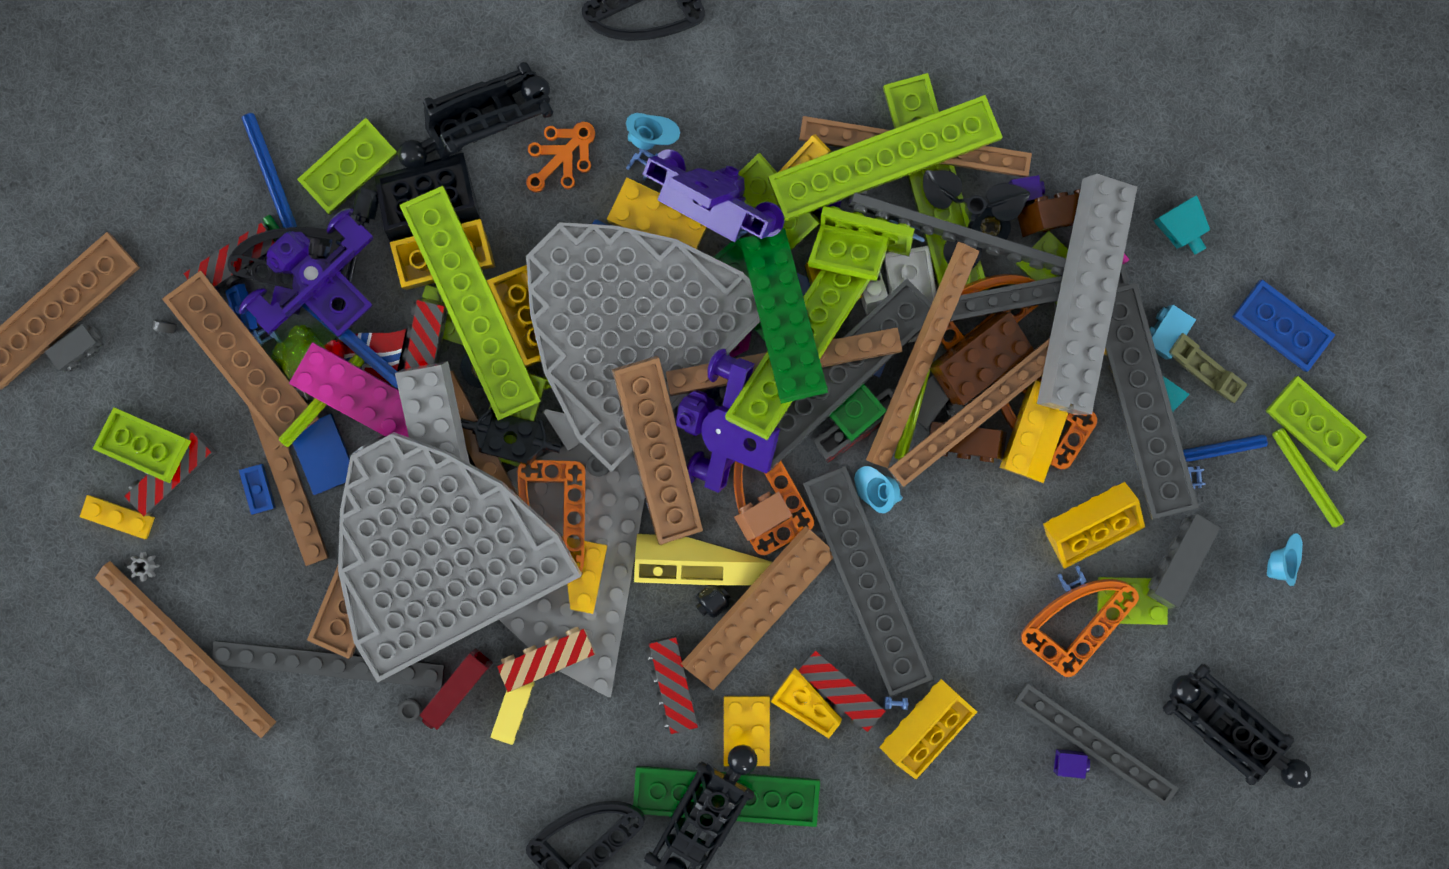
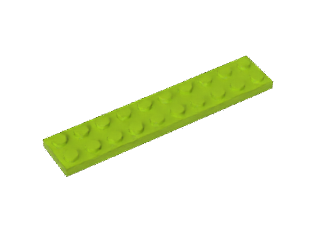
[883,73,989,292]
[768,95,1003,221]
[400,186,541,420]
[725,257,885,440]

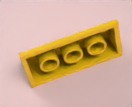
[390,219,496,290]
[487,265,541,368]
[999,380,1071,483]
[1043,482,1145,569]
[879,679,977,779]

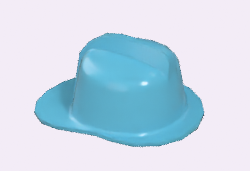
[626,113,680,150]
[854,466,903,513]
[1267,533,1303,586]

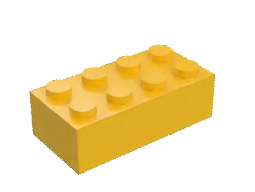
[607,178,707,249]

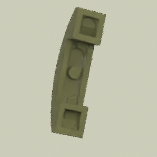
[1169,333,1247,403]

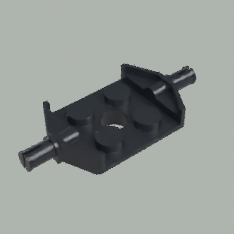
[461,407,562,465]

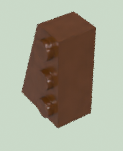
[1018,189,1080,237]
[930,422,1007,463]

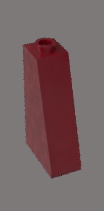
[419,648,493,730]

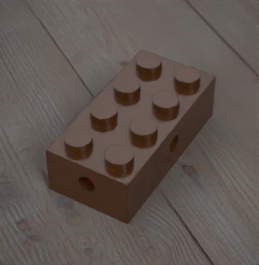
[930,312,1034,405]

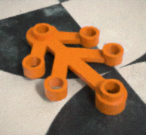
[526,122,595,193]

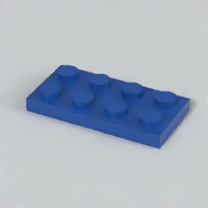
[1232,280,1335,372]

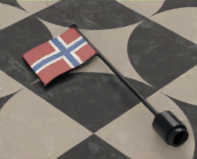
[335,188,407,385]

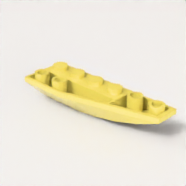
[634,534,772,585]

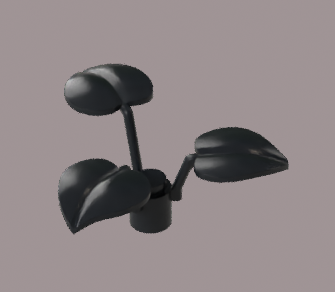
[923,170,1030,269]

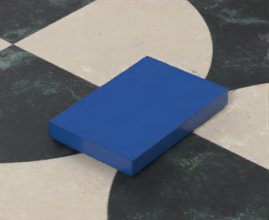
[293,414,350,495]

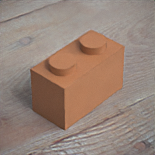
[734,492,793,541]

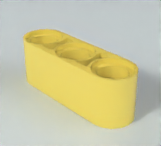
[491,682,535,745]

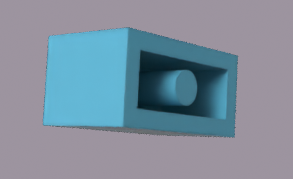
[1149,305,1196,359]

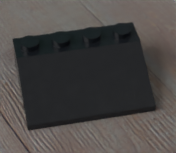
[375,153,481,242]

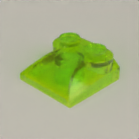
[272,325,326,380]

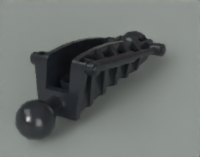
[398,62,553,169]
[1162,664,1311,788]
[644,744,758,869]

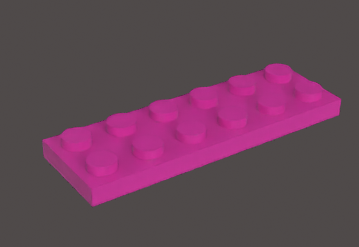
[289,342,409,437]

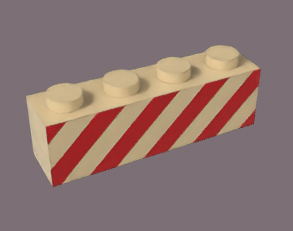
[497,627,596,692]

